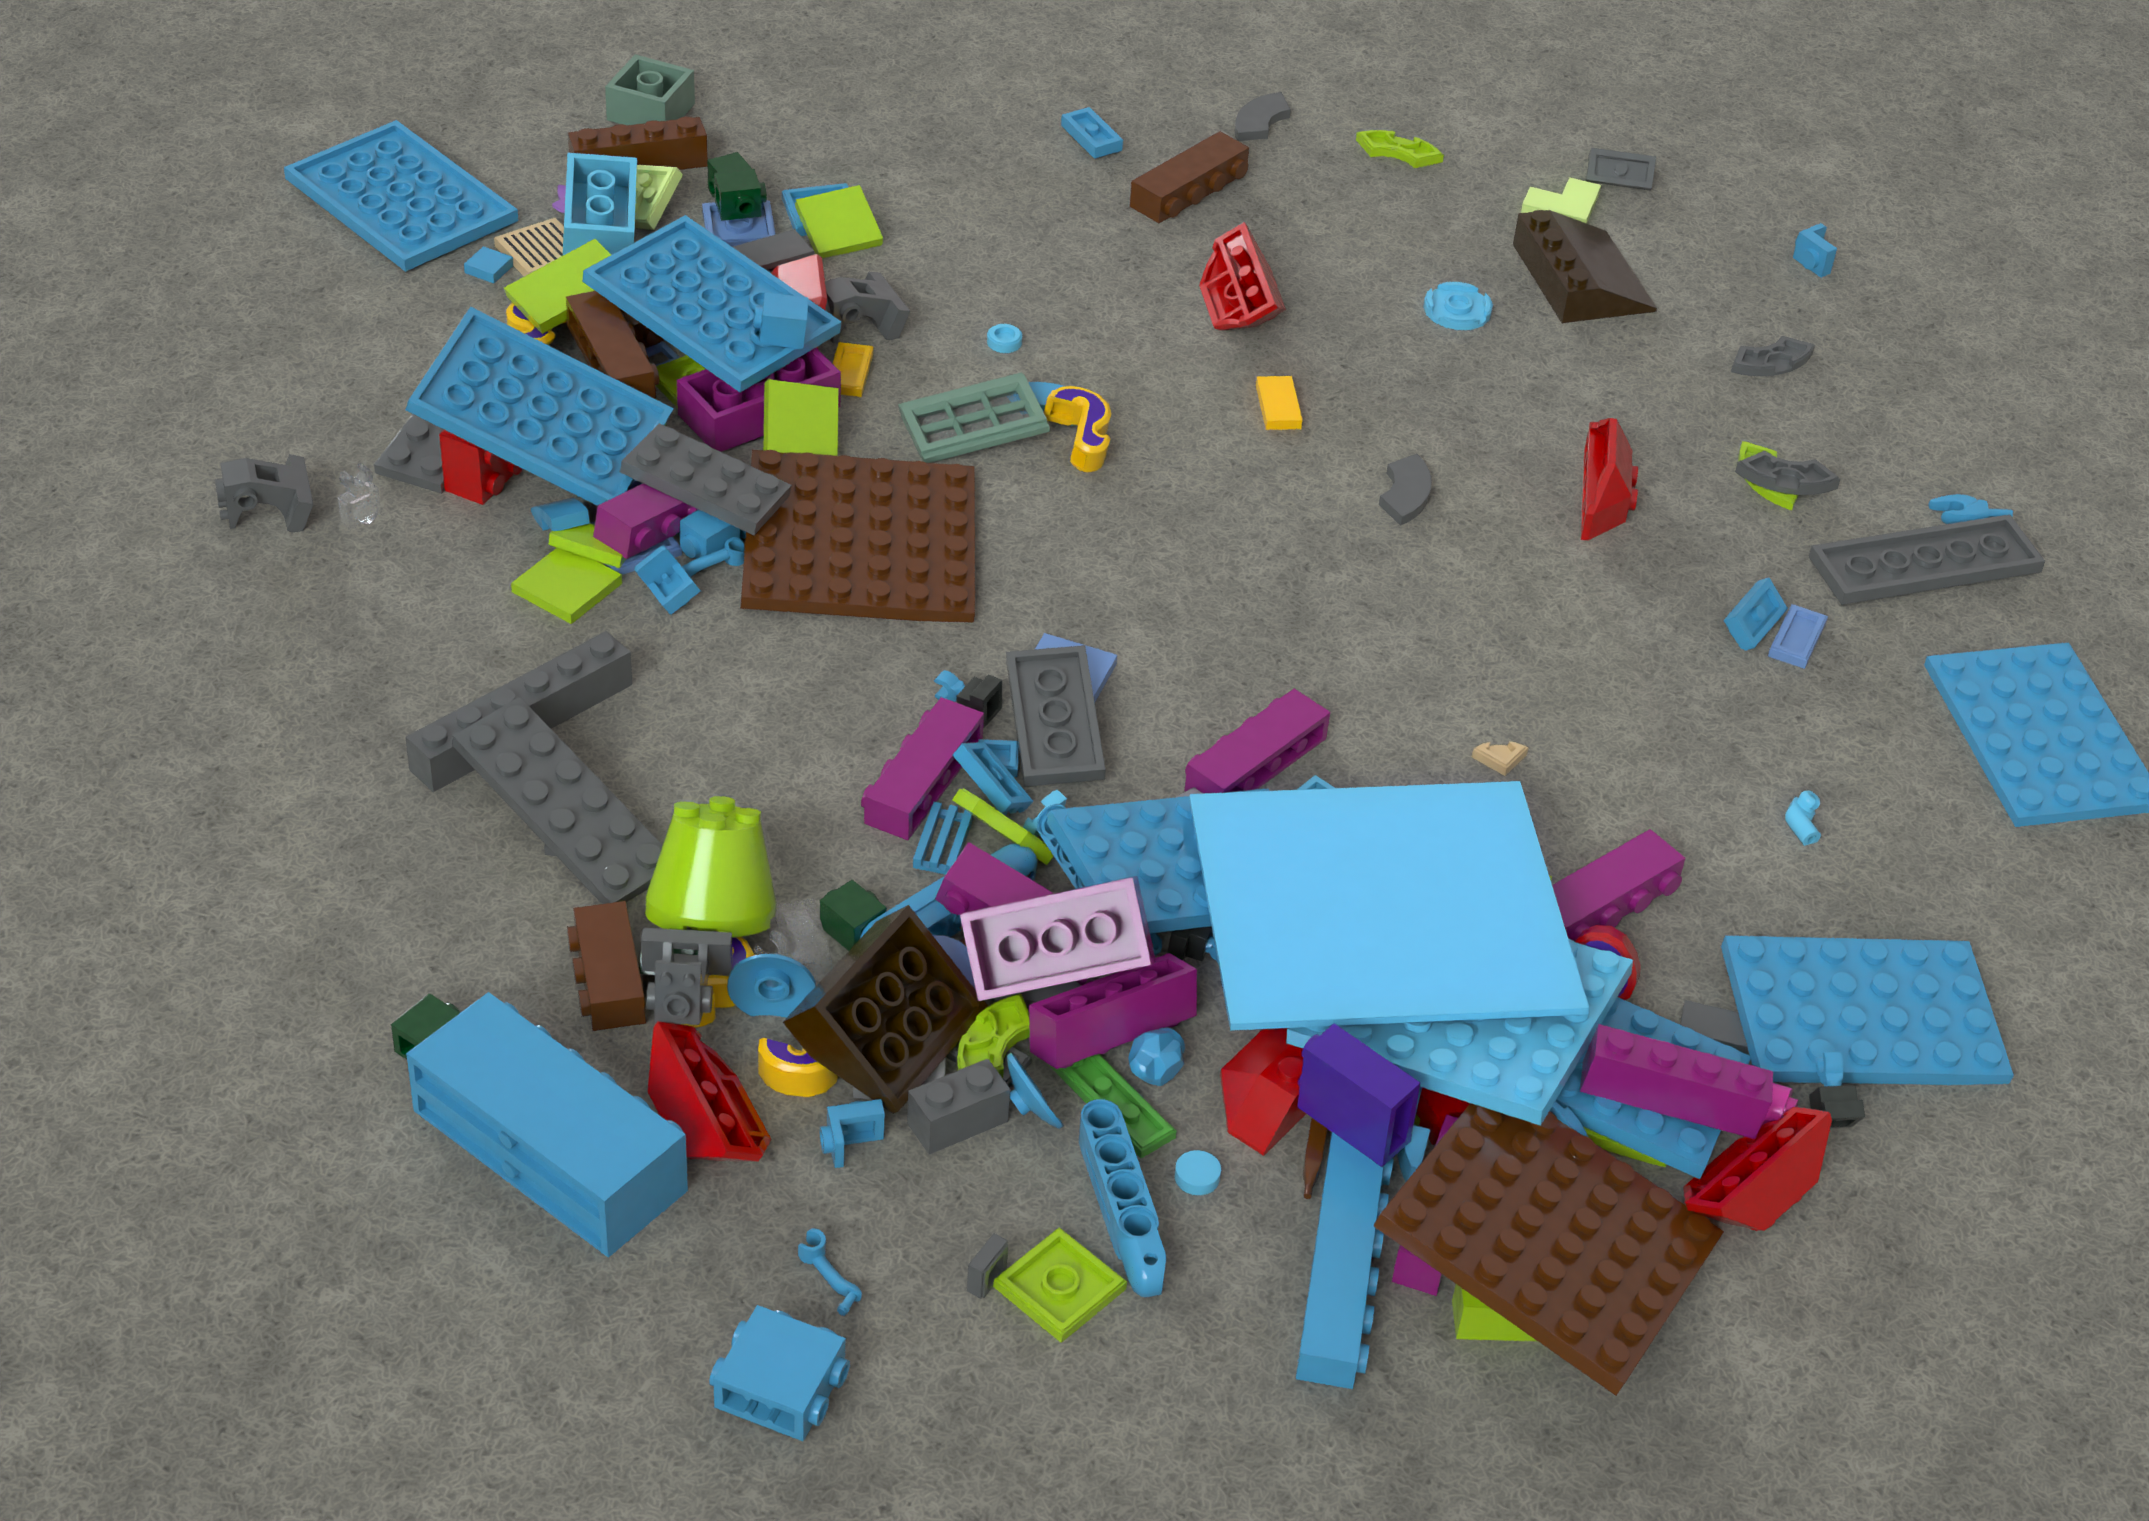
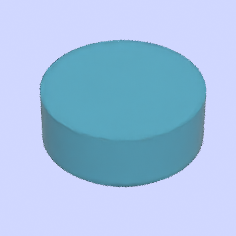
[987,324,1022,353]
[1175,1150,1221,1195]

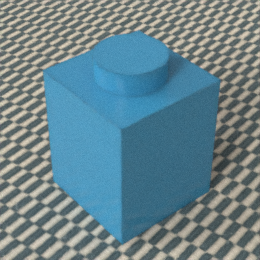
[753,292,809,349]
[680,510,740,559]

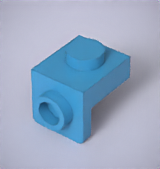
[1793,223,1837,278]
[634,545,701,615]
[819,1099,885,1168]

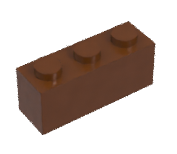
[567,901,646,1031]

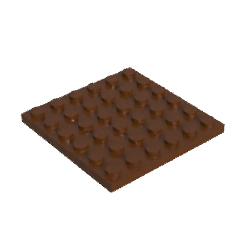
[740,449,975,623]
[1373,1103,1724,1396]

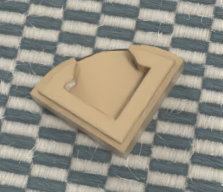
[1472,741,1528,776]

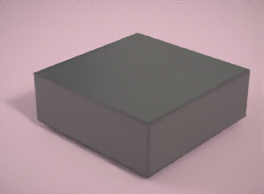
[967,1233,1009,1299]

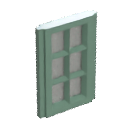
[898,372,1050,463]

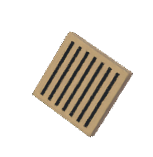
[494,218,564,276]

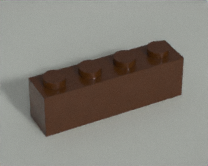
[568,117,708,170]
[1129,131,1249,223]
[566,291,659,399]

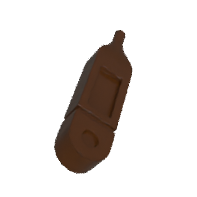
[1303,1117,1327,1199]

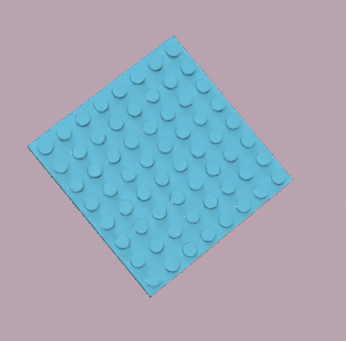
[1189,781,1589,1031]

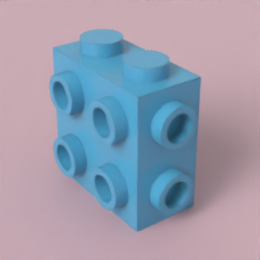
[709,1305,850,1441]

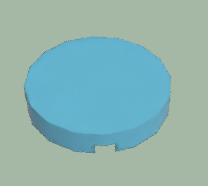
[1423,282,1493,330]

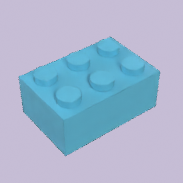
[563,153,637,255]

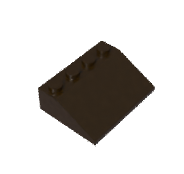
[1513,210,1657,323]
[783,905,988,1114]

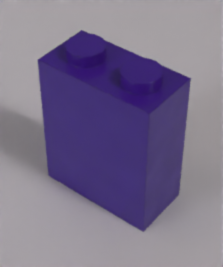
[1297,1023,1420,1167]

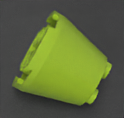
[645,796,776,937]

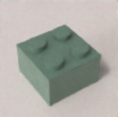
[605,54,695,125]

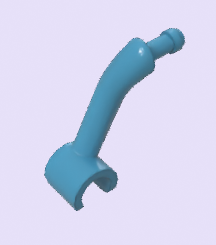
[682,537,744,577]
[798,1228,862,1316]

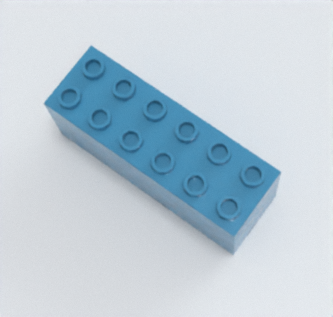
[406,992,688,1258]

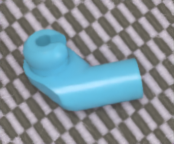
[1785,790,1821,846]

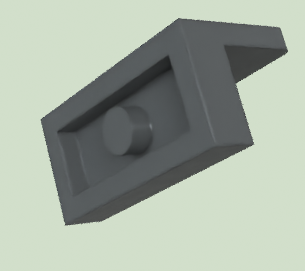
[1586,148,1656,191]

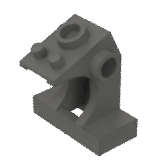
[825,271,910,344]
[215,454,313,532]
[641,928,733,1025]

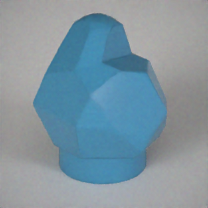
[1129,1028,1185,1086]

